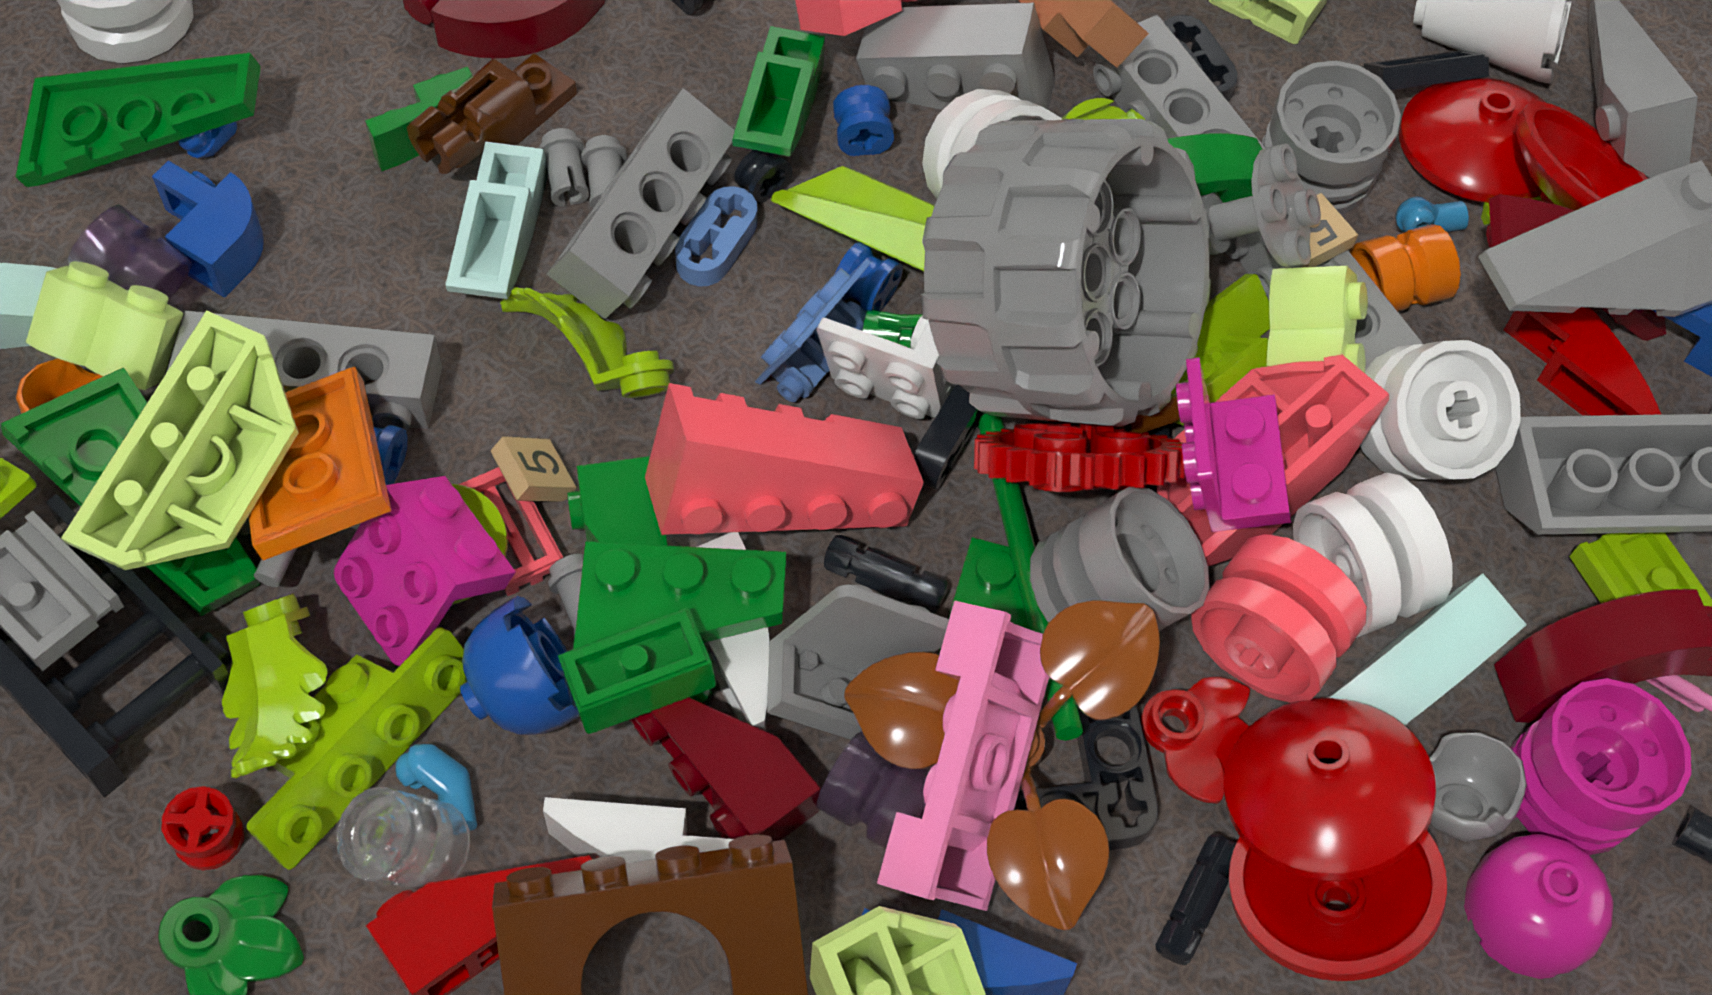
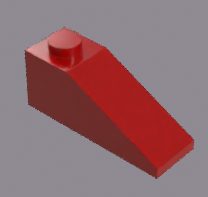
[366,855,592,995]

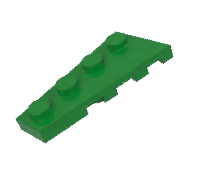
[15,53,261,187]
[1,367,260,616]

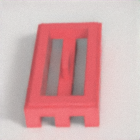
[459,467,563,596]

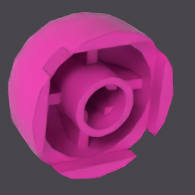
[1464,834,1614,979]

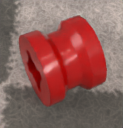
[161,786,244,871]

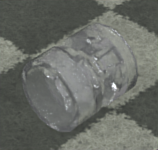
[336,786,470,890]

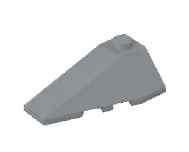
[1588,0,1698,178]
[1478,160,1712,317]

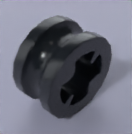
[734,150,793,204]

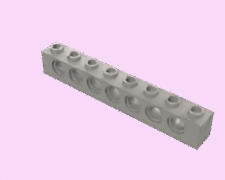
[1093,15,1423,370]

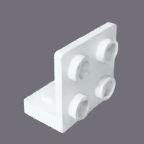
[816,315,956,419]

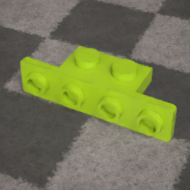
[1171,274,1270,426]
[246,627,467,870]

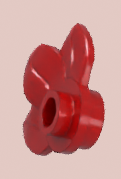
[1141,677,1250,804]

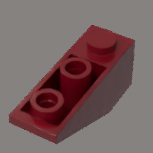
[630,697,821,842]

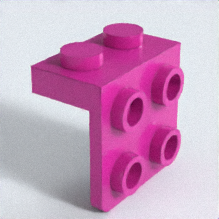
[334,476,516,666]

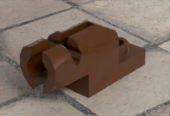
[407,53,577,174]

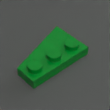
[573,541,786,649]

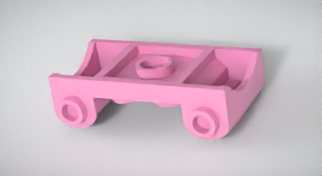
[877,601,1049,911]

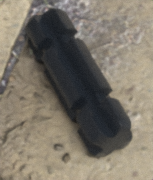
[824,535,948,614]
[1155,834,1236,966]

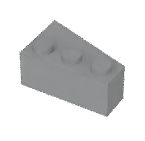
[856,3,1055,110]

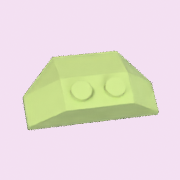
[61,310,299,570]
[810,906,986,995]

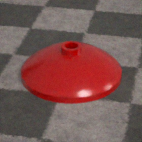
[1399,77,1545,203]
[1516,101,1648,211]
[1224,698,1436,881]
[1229,831,1447,981]

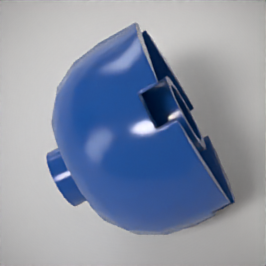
[460,596,579,735]

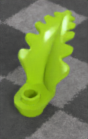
[500,287,675,398]
[222,593,327,779]

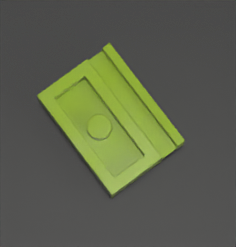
[1569,532,1712,606]

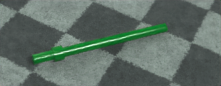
[978,413,1083,741]

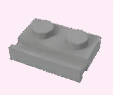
[0,511,124,671]

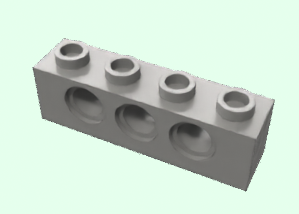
[546,88,735,319]
[167,310,442,431]

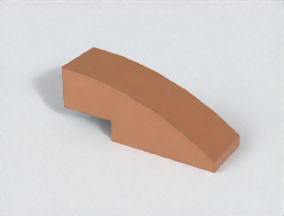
[1018,0,1149,68]

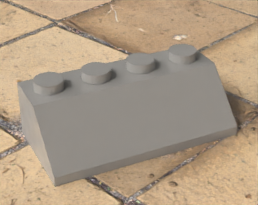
[1496,414,1712,535]

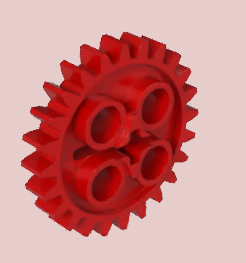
[974,422,1185,492]

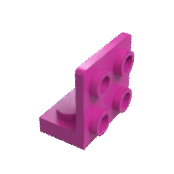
[1176,357,1291,532]

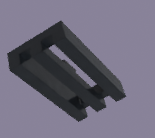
[1361,50,1489,90]

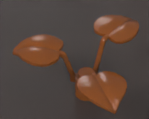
[844,600,1160,930]

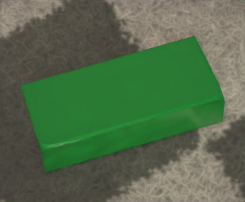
[558,607,716,734]

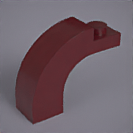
[403,0,605,59]
[1494,589,1712,723]

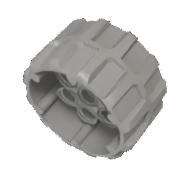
[920,119,1211,427]

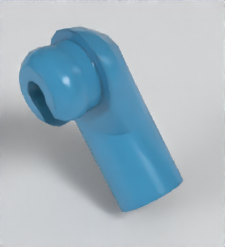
[1395,196,1469,233]
[395,744,477,835]

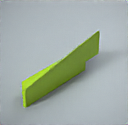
[771,166,935,271]

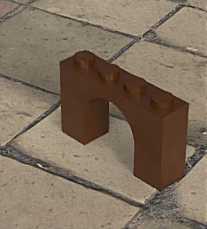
[492,835,808,995]

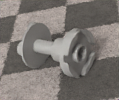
[1201,143,1321,268]

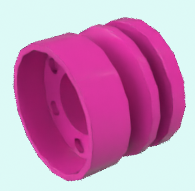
[1511,678,1692,855]

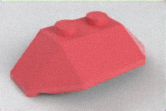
[1157,355,1389,566]

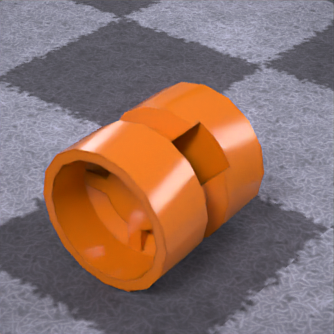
[1349,224,1461,312]

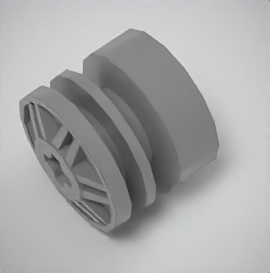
[1262,60,1401,215]
[1030,487,1209,631]

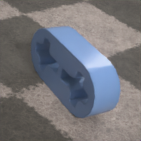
[675,186,757,286]

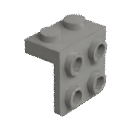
[767,585,949,746]

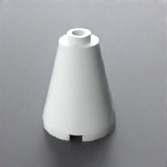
[1413,0,1571,84]

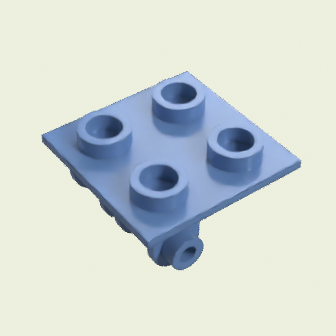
[755,259,871,402]

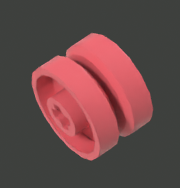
[1191,534,1366,703]

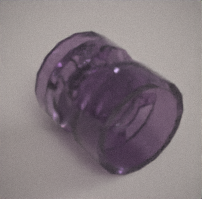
[68,204,192,300]
[816,731,929,849]

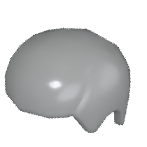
[1429,732,1527,842]

